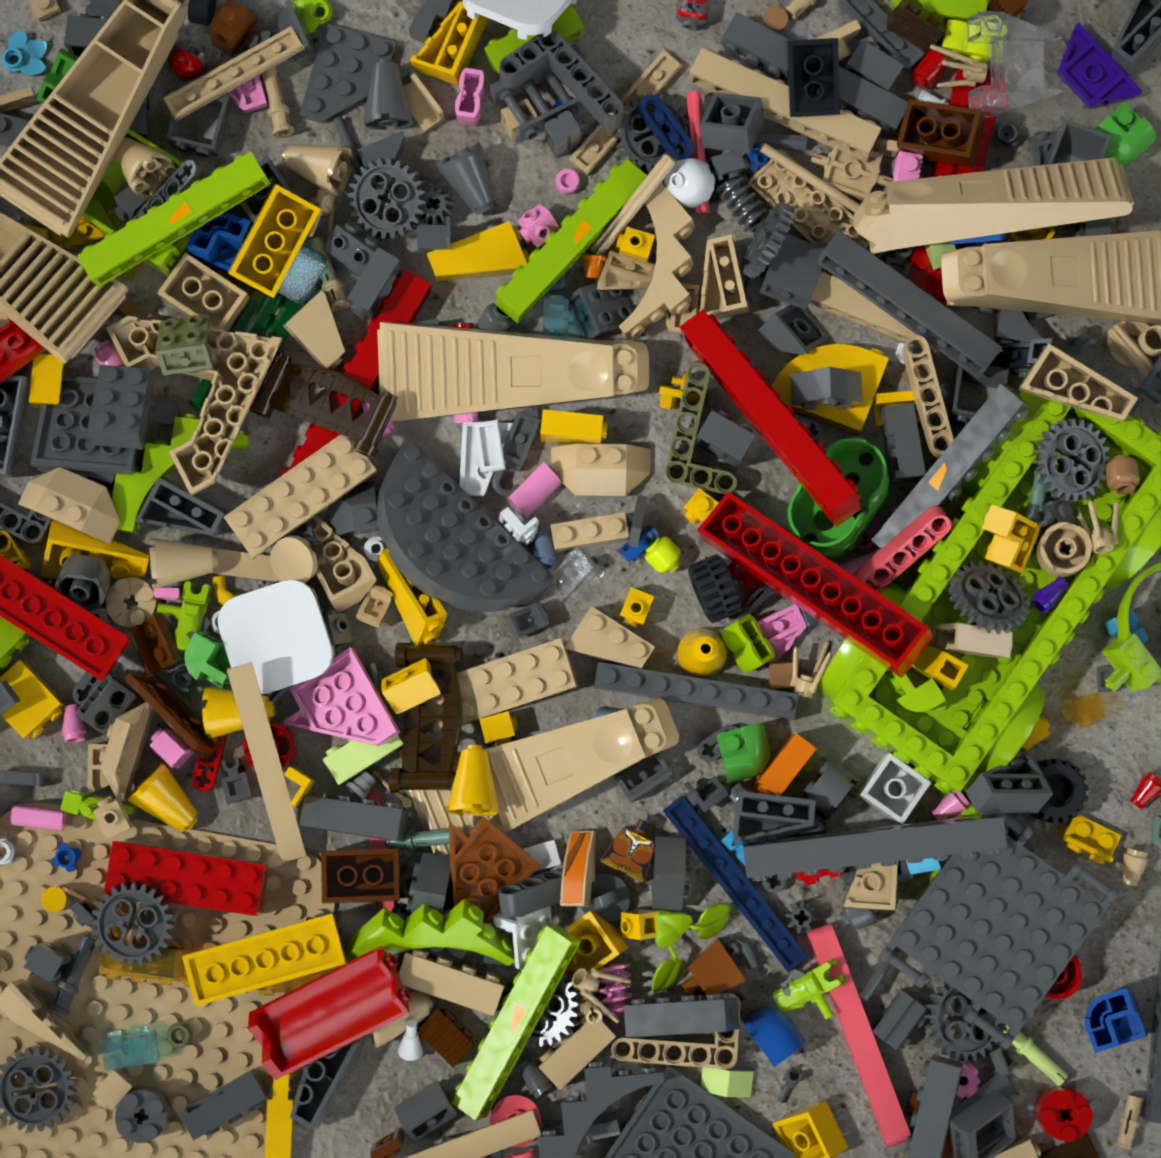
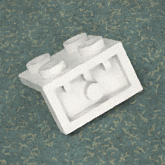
[493,906,552,970]

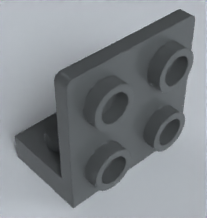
[566,283,633,339]

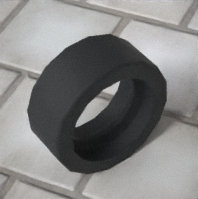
[188,0,217,26]

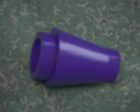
[1031,577,1069,614]

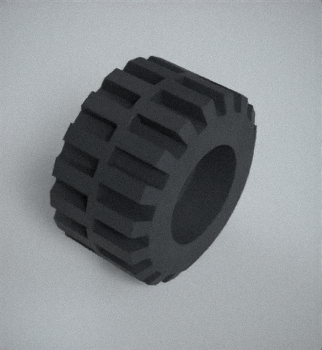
[688,554,742,623]
[1031,759,1089,823]

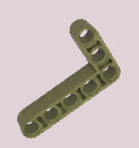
[665,360,737,494]

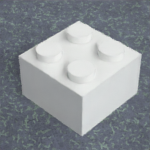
[857,753,931,824]

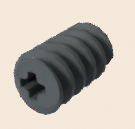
[716,176,767,232]

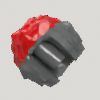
[171,40,209,79]

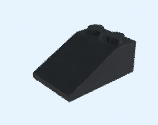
[786,38,840,117]

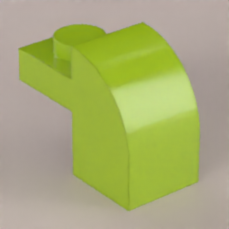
[890,672,946,713]

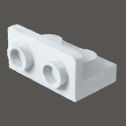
[498,507,539,546]

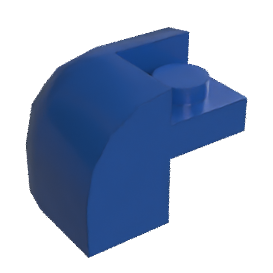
[186,212,253,273]
[1084,987,1148,1053]
[741,1006,806,1067]

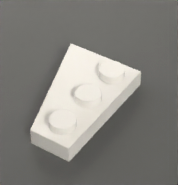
[459,421,513,497]

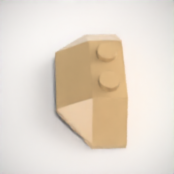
[551,444,651,497]
[18,467,121,545]
[99,702,155,801]

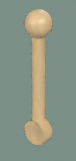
[370,770,413,808]

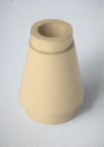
[1122,847,1149,886]

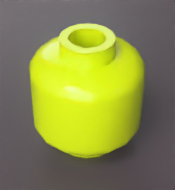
[644,536,682,573]

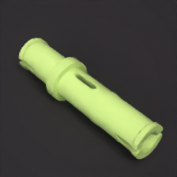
[1002,1025,1069,1086]

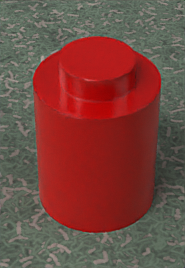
[911,50,948,89]

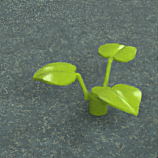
[652,903,732,993]

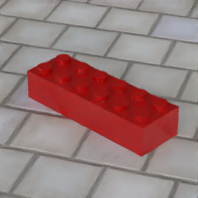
[104,841,269,916]

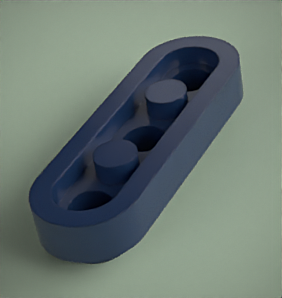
[638,95,694,161]

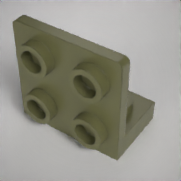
[155,315,214,376]

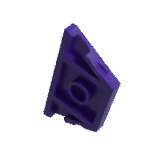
[1056,23,1143,109]

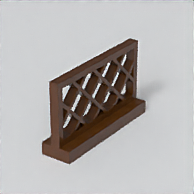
[124,673,223,760]

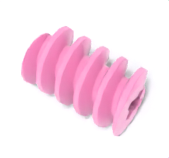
[598,963,632,1016]

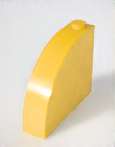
[772,344,889,435]

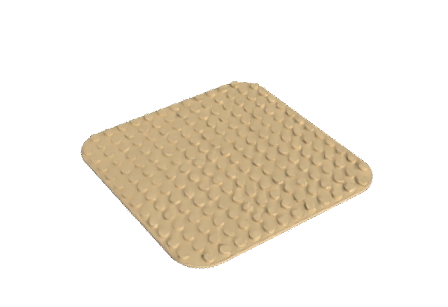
[0,803,335,1158]

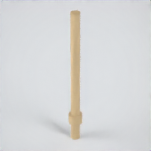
[760,143,860,213]

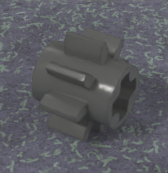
[784,901,817,933]

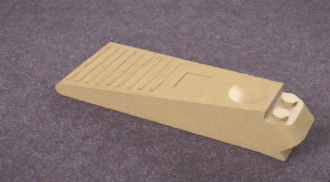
[0,0,189,238]
[854,158,1134,254]
[0,212,129,364]
[941,230,1161,325]
[377,322,649,422]
[409,698,679,857]

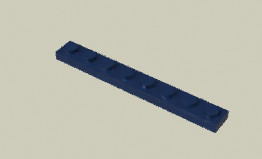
[662,795,808,973]

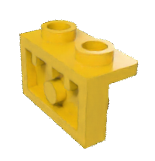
[1061,814,1121,865]

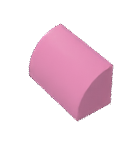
[508,462,562,518]

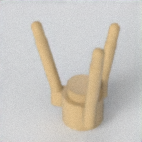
[930,44,987,88]
[309,190,337,240]
[1075,501,1119,554]
[790,641,832,698]
[572,968,631,1023]

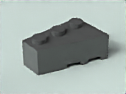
[1111,0,1161,76]
[880,403,926,483]
[135,477,230,536]
[966,753,1053,813]
[731,791,816,846]
[179,1068,269,1141]

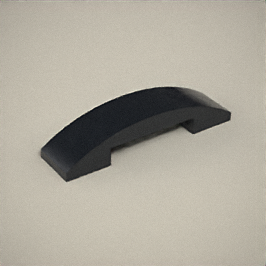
[990,338,1055,370]

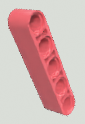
[852,506,951,593]

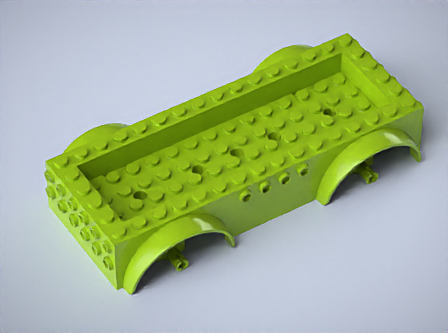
[818,391,1161,795]

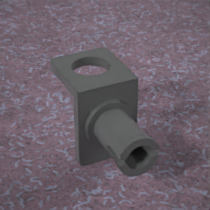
[417,216,451,252]

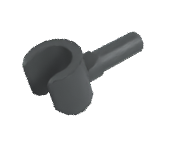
[777,1068,802,1103]

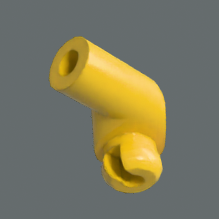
[213,576,239,605]

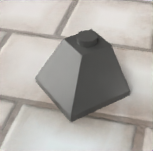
[757,305,830,355]
[328,481,379,537]

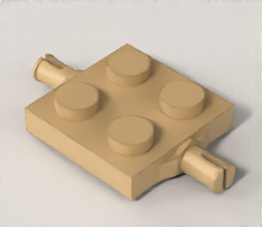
[811,147,893,201]

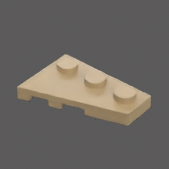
[843,861,898,910]

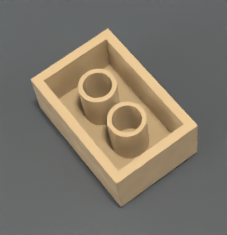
[157,253,251,332]

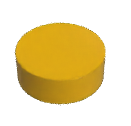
[41,886,68,912]

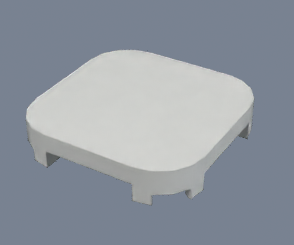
[462,0,578,40]
[218,580,335,694]

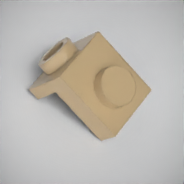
[356,584,393,629]

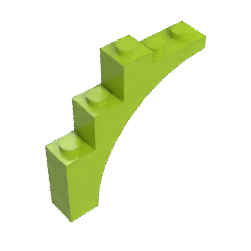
[112,414,251,535]
[344,899,515,966]

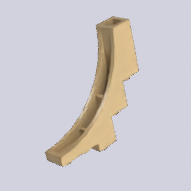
[619,182,695,340]

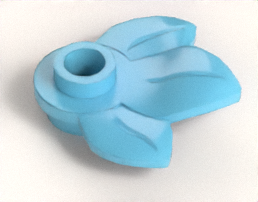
[1,30,48,76]

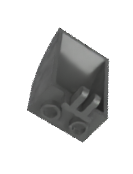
[1043,120,1112,165]

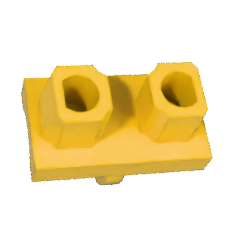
[659,371,700,410]

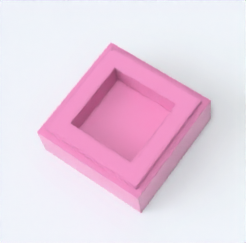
[153,587,183,601]

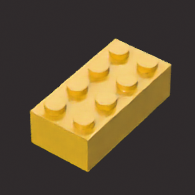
[228,184,321,298]

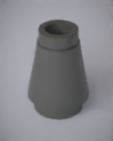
[518,1059,553,1099]

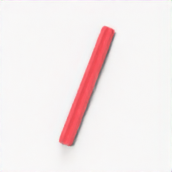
[687,91,709,214]

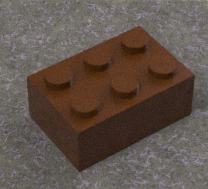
[896,99,985,168]
[321,848,400,904]

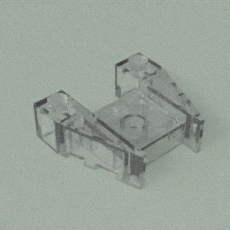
[967,11,1062,117]

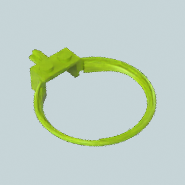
[1101,561,1161,692]

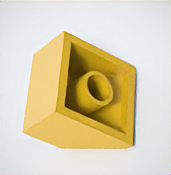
[772,1100,848,1158]

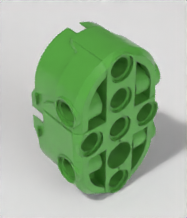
[787,438,890,560]

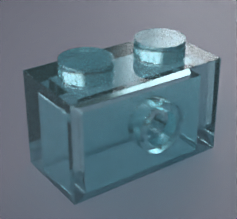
[277,243,329,306]
[543,295,574,337]
[100,1026,160,1071]

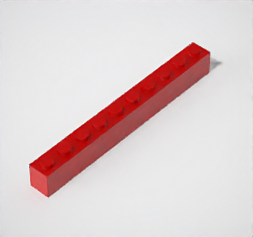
[280,270,432,477]

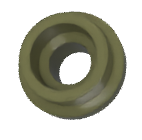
[167,1022,193,1048]

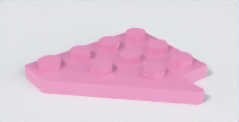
[284,647,400,746]

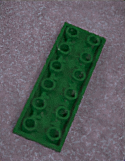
[189,286,308,411]

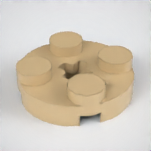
[106,577,158,628]

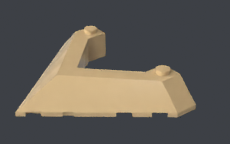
[106,316,282,495]

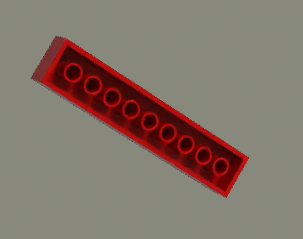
[679,309,861,528]
[697,491,933,678]

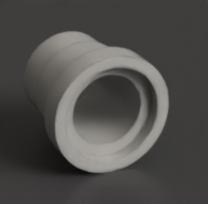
[346,770,377,801]

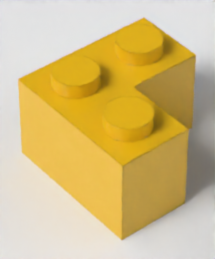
[982,504,1041,573]

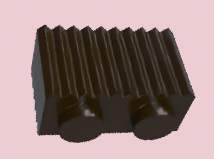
[887,0,945,53]

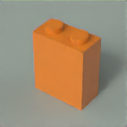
[755,733,816,796]

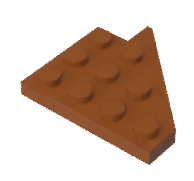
[448,816,540,924]

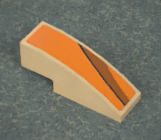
[560,831,596,907]

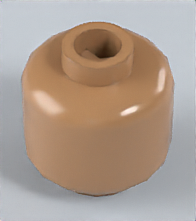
[1105,455,1140,495]

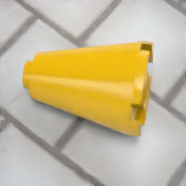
[677,628,727,678]
[202,687,274,738]
[447,745,499,816]
[127,762,198,831]

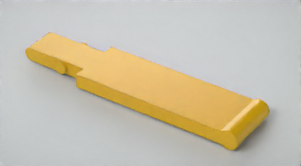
[265,1073,294,1158]

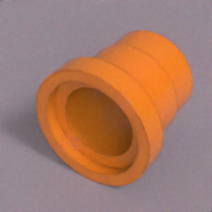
[582,255,607,279]

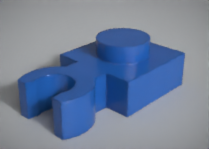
[617,524,660,562]

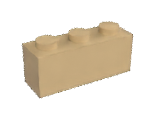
[550,512,629,553]
[539,1015,616,1090]

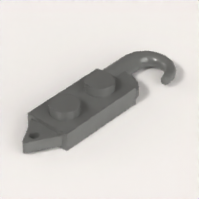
[491,405,541,496]

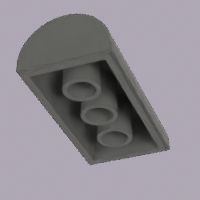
[0,375,30,478]

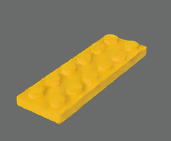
[182,913,347,1007]

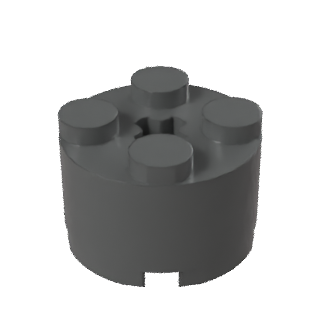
[54,555,111,611]
[803,760,859,820]
[115,1087,172,1143]

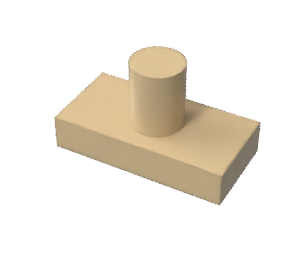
[816,20,861,62]

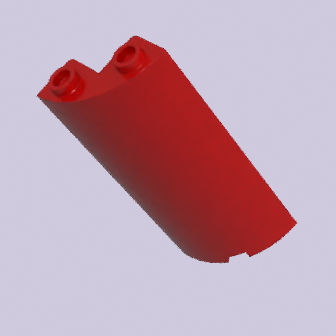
[248,946,411,1080]

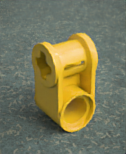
[0,531,32,569]

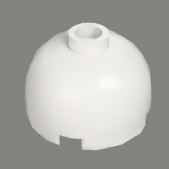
[664,158,715,208]

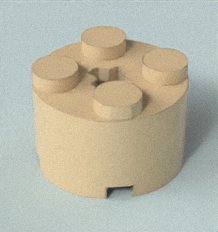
[1036,522,1092,577]

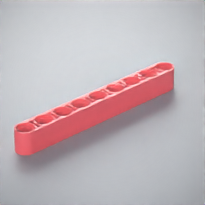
[806,923,911,1148]

